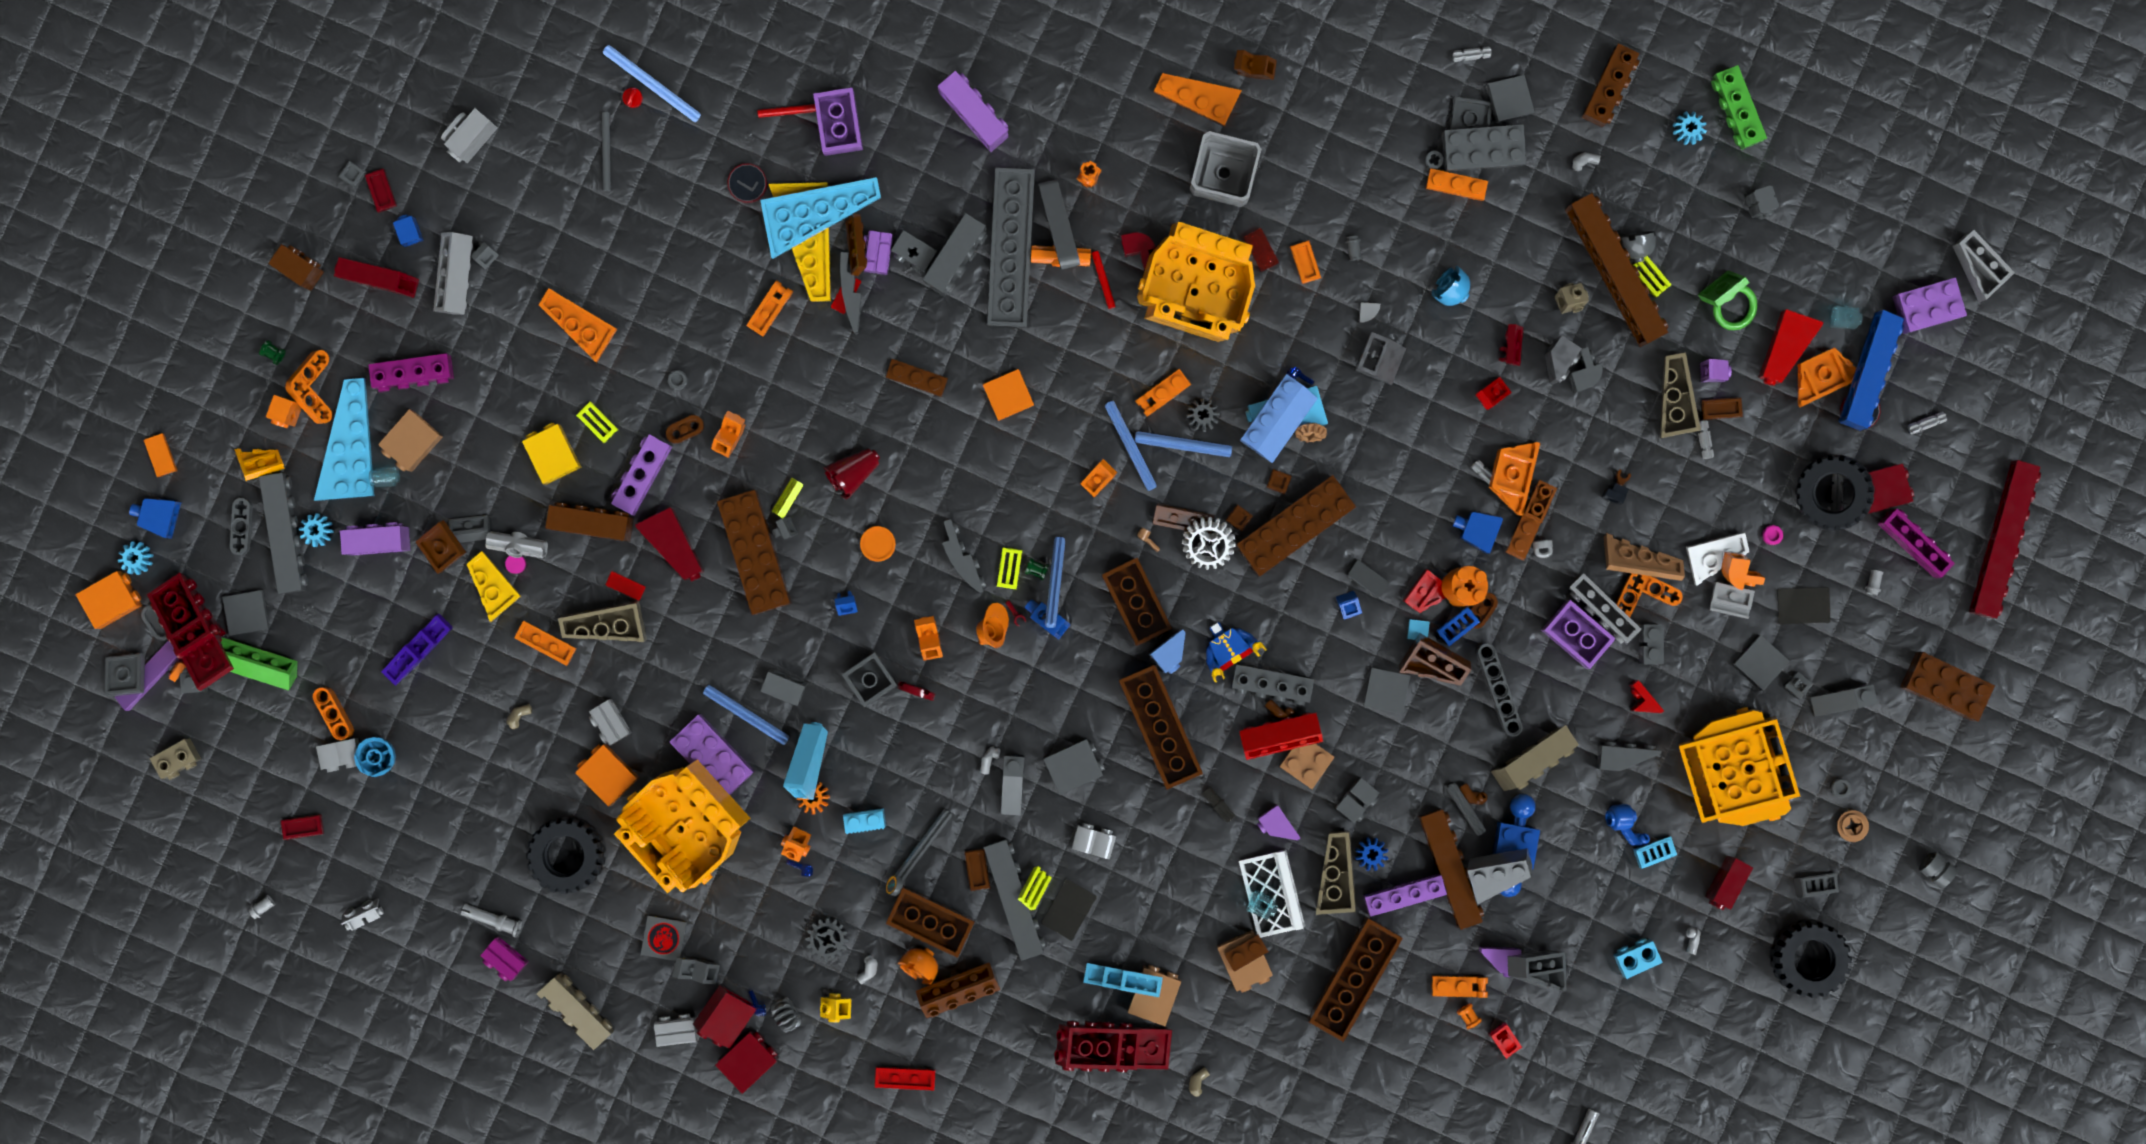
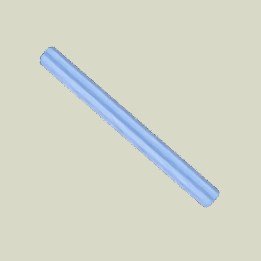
[603,45,701,122]

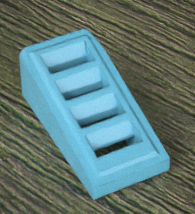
[1633,836,1677,869]

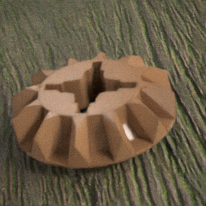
[1295,423,1327,443]
[1837,810,1869,842]

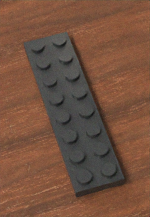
[987,168,1035,327]

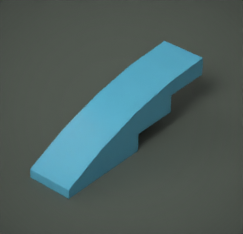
[1083,963,1163,997]

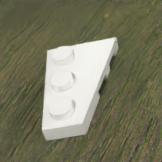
[1686,532,1749,586]

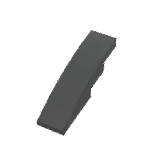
[840,252,862,335]

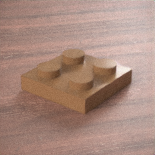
[1279,744,1334,789]

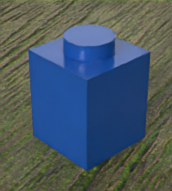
[393,215,424,247]

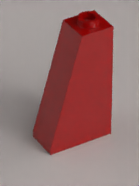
[1759,309,1823,386]

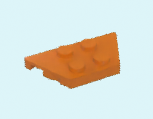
[1798,348,1856,407]
[1489,442,1540,516]

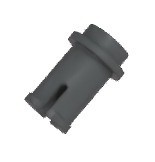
[1345,236,1362,261]

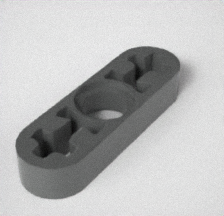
[230,498,253,555]

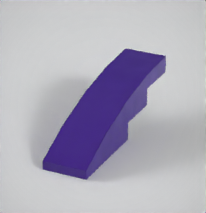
[381,614,453,686]

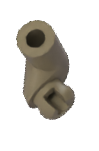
[507,704,532,729]
[1189,1067,1210,1097]

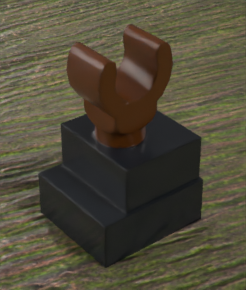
[1602,469,1631,505]

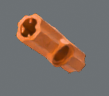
[1076,161,1102,188]
[1031,245,1091,267]

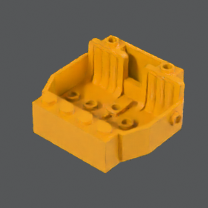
[1137,221,1255,342]
[1679,707,1800,826]
[614,759,751,893]

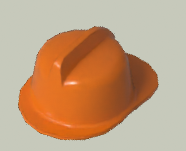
[976,603,1009,648]

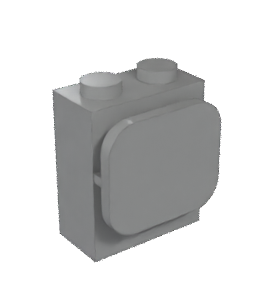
[441,108,498,163]

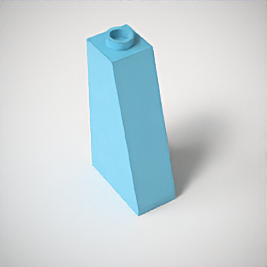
[1245,386,1328,426]
[783,722,828,800]

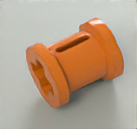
[1456,1003,1482,1030]

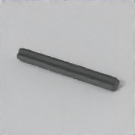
[895,809,952,881]

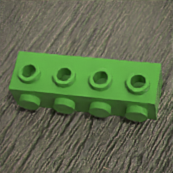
[1711,65,1767,150]
[221,637,298,690]

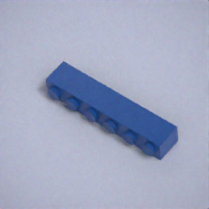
[1839,310,1904,431]

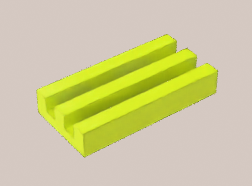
[1633,256,1671,298]
[576,401,619,443]
[772,478,803,518]
[997,548,1022,589]
[1017,866,1052,910]

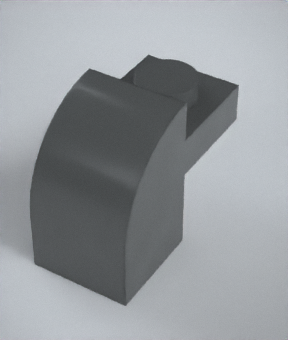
[1568,347,1603,393]
[672,956,720,984]

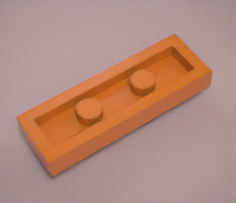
[1426,169,1488,201]
[514,621,577,666]

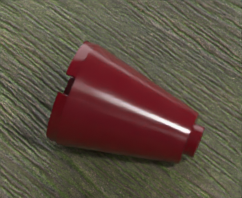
[824,448,880,500]

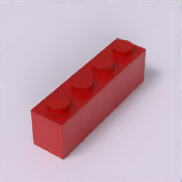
[1239,713,1323,760]

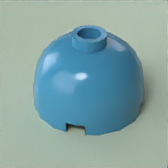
[1432,266,1471,306]
[354,737,396,777]

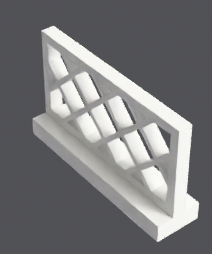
[1239,849,1305,938]

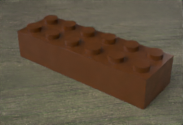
[1236,475,1356,577]
[717,490,792,615]
[1119,664,1203,790]
[1307,916,1403,1042]

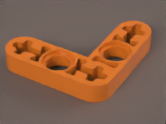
[285,350,332,424]
[1615,573,1683,617]

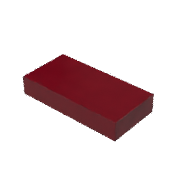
[365,169,397,213]
[281,815,324,840]

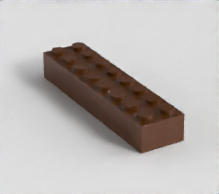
[1565,193,1669,348]

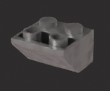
[1355,332,1406,385]
[1545,335,1582,385]

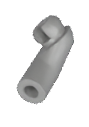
[1572,152,1600,171]
[980,746,1001,774]
[1686,927,1701,955]
[856,955,878,985]

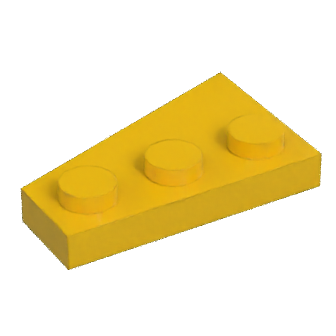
[467,551,521,622]

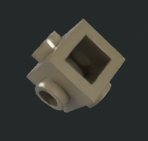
[1554,283,1589,314]

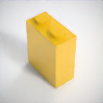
[522,423,582,485]

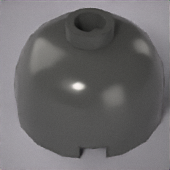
[1619,231,1656,263]

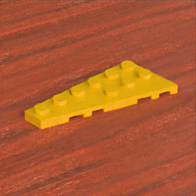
[769,182,831,302]

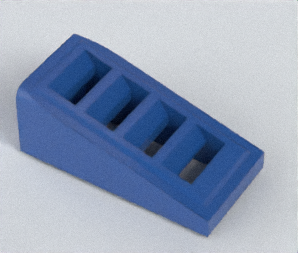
[1437,606,1480,646]

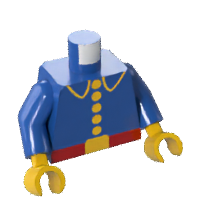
[1206,622,1267,682]

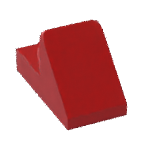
[1476,377,1512,410]
[1629,680,1664,713]
[1488,1022,1522,1059]

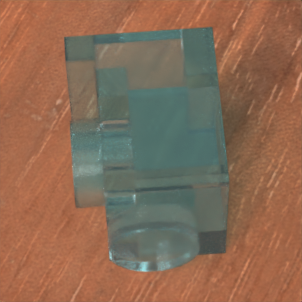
[1830,306,1863,330]
[1246,890,1279,920]

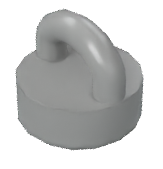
[1533,540,1553,558]

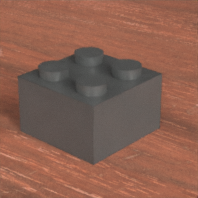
[842,652,898,707]

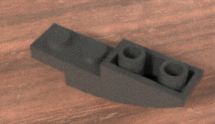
[942,519,986,593]

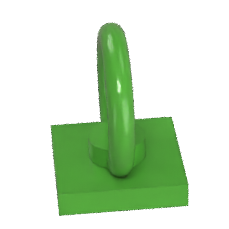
[1697,270,1757,330]

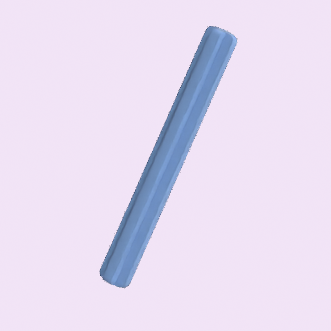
[1105,401,1157,491]
[1135,431,1232,457]
[1045,537,1065,628]
[703,685,789,745]

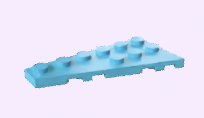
[760,177,881,259]
[314,378,375,501]

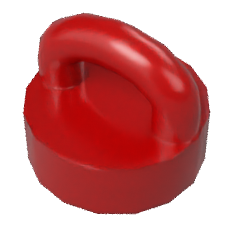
[622,88,643,108]

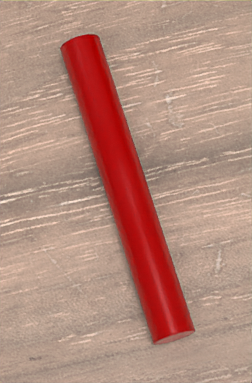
[758,104,816,118]
[1091,251,1116,309]

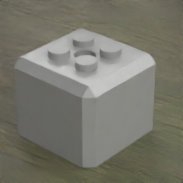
[1190,131,1261,207]

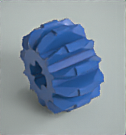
[1355,838,1388,871]

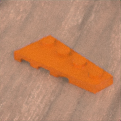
[1154,73,1242,126]
[539,288,617,363]

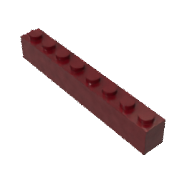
[1969,460,2041,619]

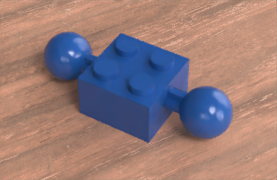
[1492,794,1540,897]

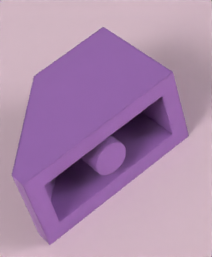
[1700,359,1732,382]
[1257,804,1300,840]
[1479,947,1521,977]

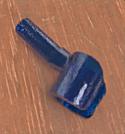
[1287,367,1315,385]
[786,860,813,877]
[749,990,767,1017]

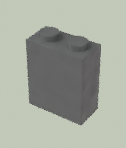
[1044,739,1105,795]

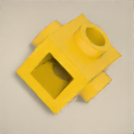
[820,993,851,1022]

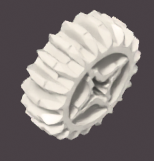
[1182,517,1235,570]

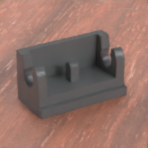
[761,668,808,706]

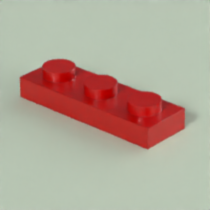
[875,1067,936,1091]

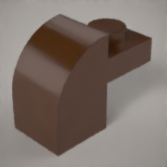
[1234,50,1277,80]

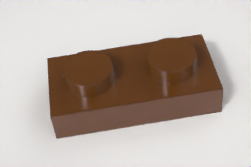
[1224,934,1269,972]

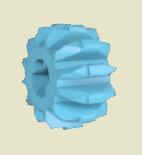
[1673,111,1707,145]
[299,513,334,547]
[118,541,154,575]

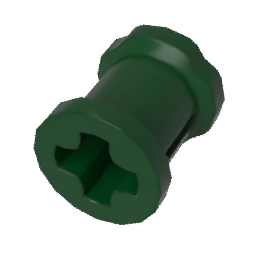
[259,340,286,365]
[1025,558,1049,581]

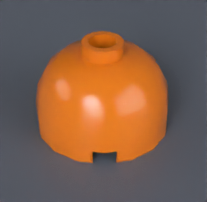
[898,948,938,985]

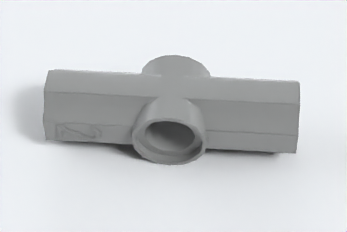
[485,531,548,558]

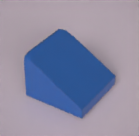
[1336,591,1362,620]

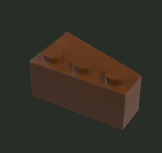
[1399,633,1472,686]

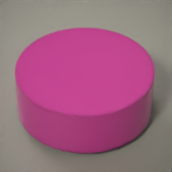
[1762,525,1783,545]
[505,556,526,574]

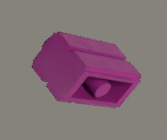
[481,936,529,982]

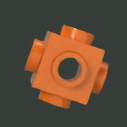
[781,827,811,862]

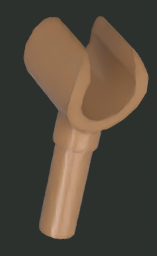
[1138,528,1160,552]

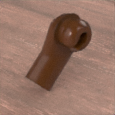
[1265,700,1295,719]
[1459,783,1488,805]

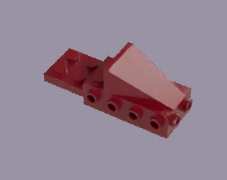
[147,573,234,691]
[1054,1021,1172,1072]

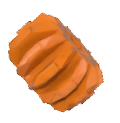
[796,782,830,814]

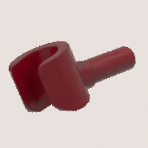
[1006,600,1026,627]

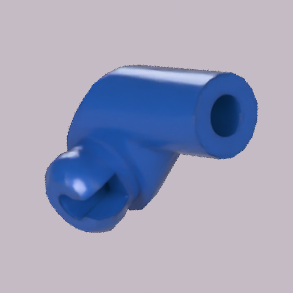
[1620,829,1650,846]

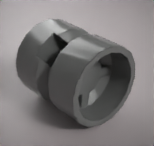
[1919,851,1958,889]

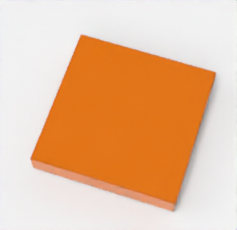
[983,369,1034,421]

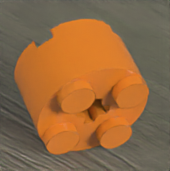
[1442,566,1488,607]

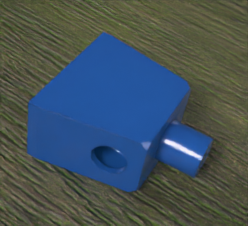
[129,499,181,539]
[1452,512,1503,554]
[1025,599,1071,640]

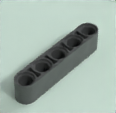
[1038,179,1080,270]
[1476,643,1522,736]

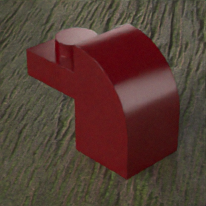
[1121,233,1156,271]

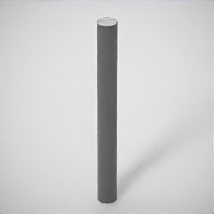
[602,112,611,192]

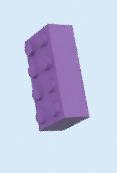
[938,71,1008,152]
[670,714,755,795]

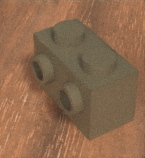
[150,739,201,780]

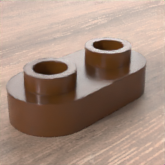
[666,415,704,444]
[1466,593,1498,629]

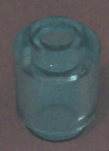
[369,467,400,488]

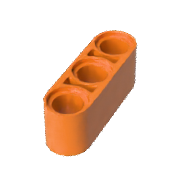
[313,687,354,740]

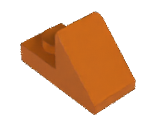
[1081,459,1118,497]

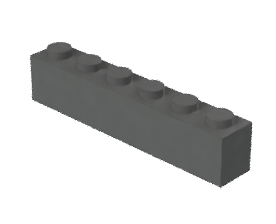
[259,473,308,594]
[984,839,1046,961]

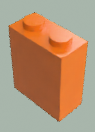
[75,571,142,629]
[575,744,640,807]

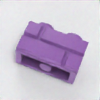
[864,231,893,275]

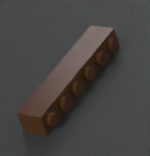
[1418,808,1484,930]

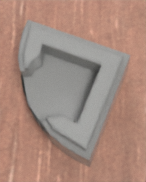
[1359,302,1381,323]

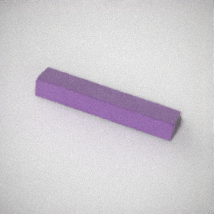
[115,640,179,711]

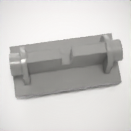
[341,898,384,931]

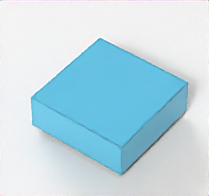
[1407,619,1430,640]

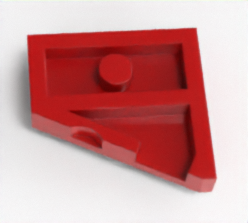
[1403,569,1446,613]

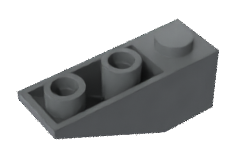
[1597,742,1662,771]

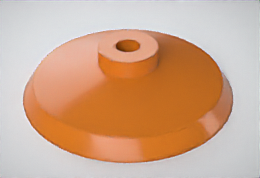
[860,526,896,562]

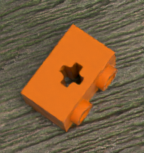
[266,395,302,428]

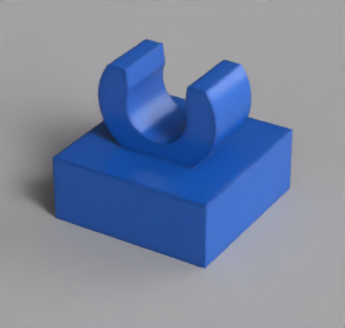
[834,591,858,616]

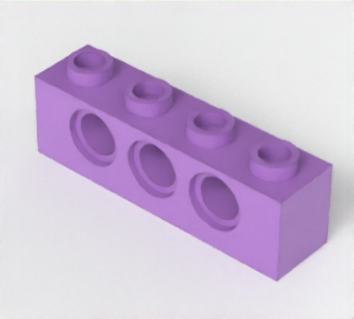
[611,434,672,516]
[1363,874,1447,917]

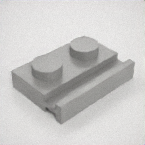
[1708,582,1755,619]

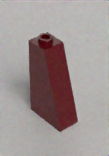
[334,257,419,298]
[635,507,705,582]

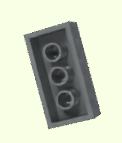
[1442,124,1526,172]
[923,213,988,297]

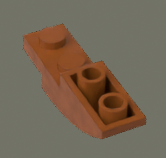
[1505,480,1557,560]

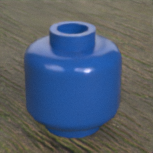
[1605,804,1637,831]

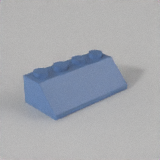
[1240,374,1318,463]
[1149,629,1185,674]

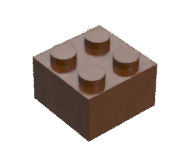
[268,244,324,291]

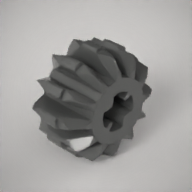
[1186,398,1220,432]
[771,997,801,1033]

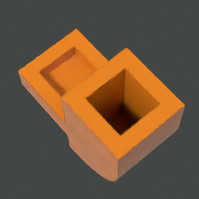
[711,411,746,458]
[1722,552,1765,590]
[914,616,943,661]

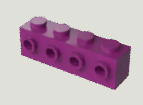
[368,354,454,392]
[1877,509,1955,578]

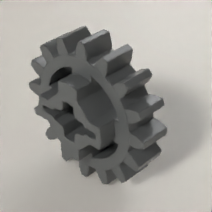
[805,917,849,961]

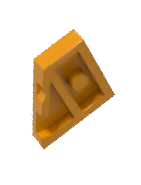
[234,448,285,481]

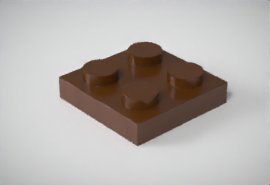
[416,520,466,574]

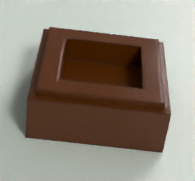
[1266,469,1292,495]
[1226,504,1253,532]

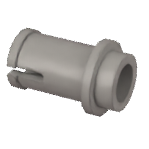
[1865,570,1884,596]
[248,895,275,919]

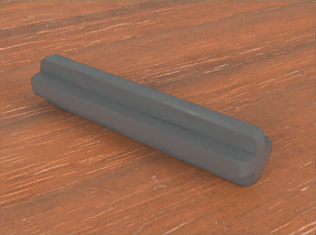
[1446,783,1486,836]

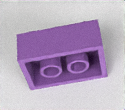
[813,88,863,156]
[1892,278,1967,334]
[340,522,410,556]
[1541,600,1615,669]

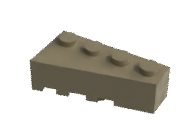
[1659,352,1701,439]
[558,601,647,642]
[1491,725,1579,791]
[1316,830,1356,915]
[537,973,614,1050]

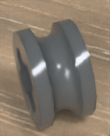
[1425,151,1444,169]

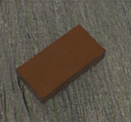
[1701,397,1743,420]
[965,849,990,891]

